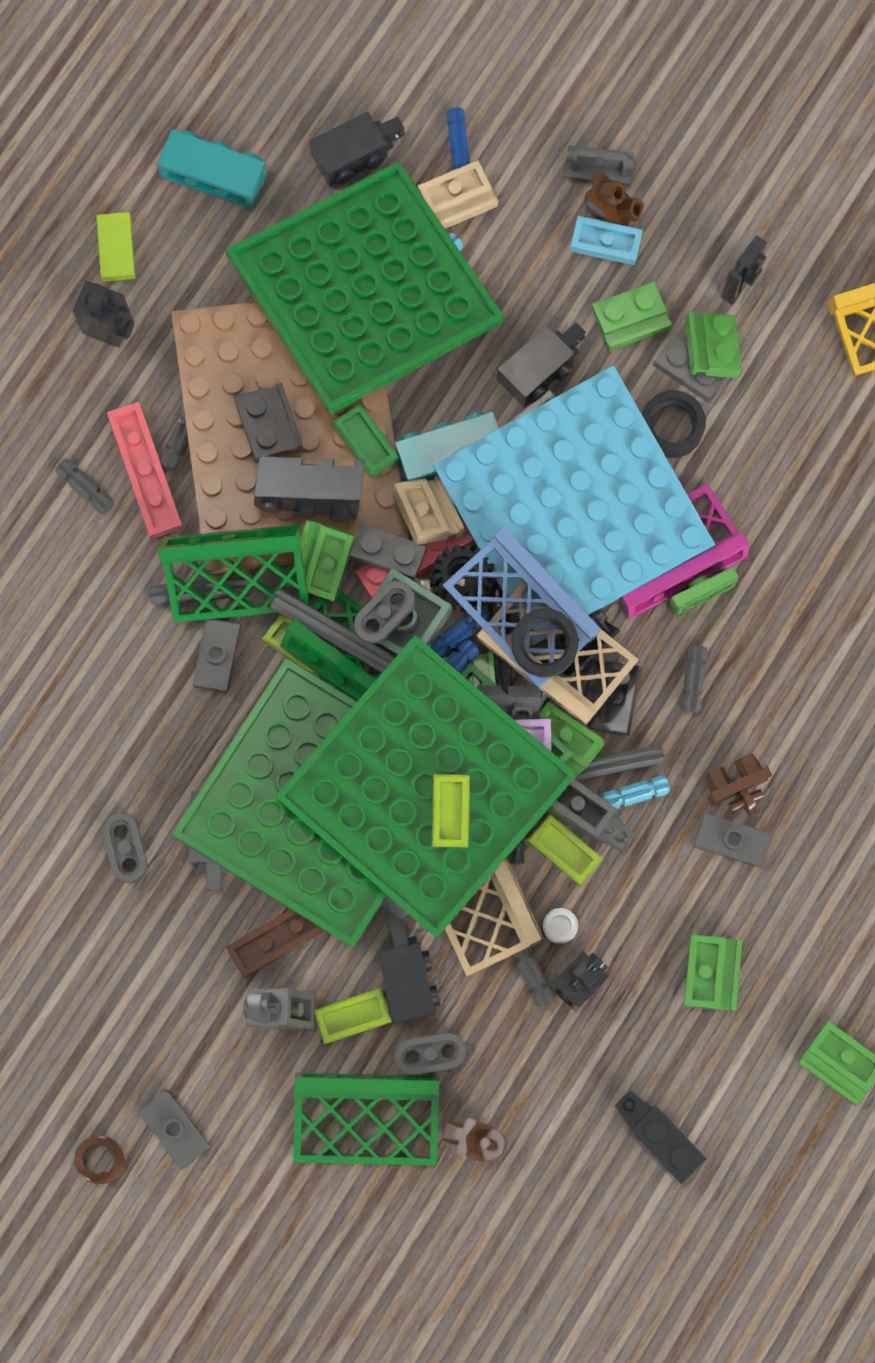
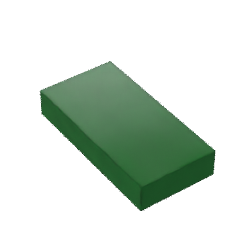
[332,403,399,479]

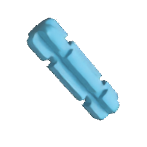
[601,775,670,809]

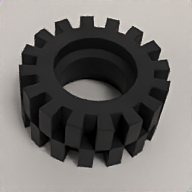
[430,544,495,612]

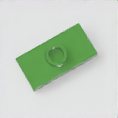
[669,567,739,616]

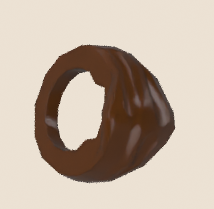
[74,1136,127,1185]

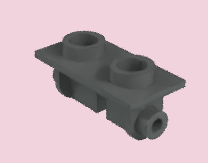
[565,145,634,185]
[477,685,540,720]

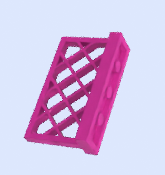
[619,483,749,619]

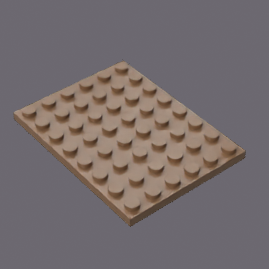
[171,302,409,573]

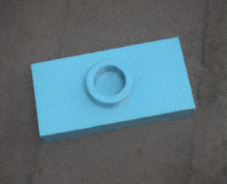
[570,216,643,265]

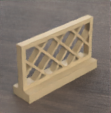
[477,580,639,726]
[445,857,546,976]

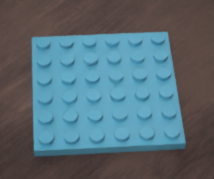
[433,365,715,646]

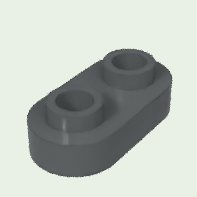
[354,581,415,644]
[102,813,148,883]
[395,1033,466,1075]

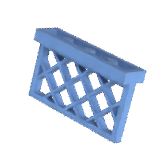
[443,526,601,689]

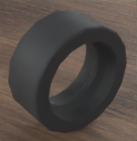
[642,390,706,458]
[512,609,579,677]

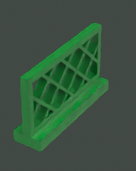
[158,524,310,622]
[280,590,382,701]
[293,1072,439,1166]

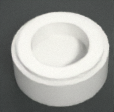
[542,908,578,944]

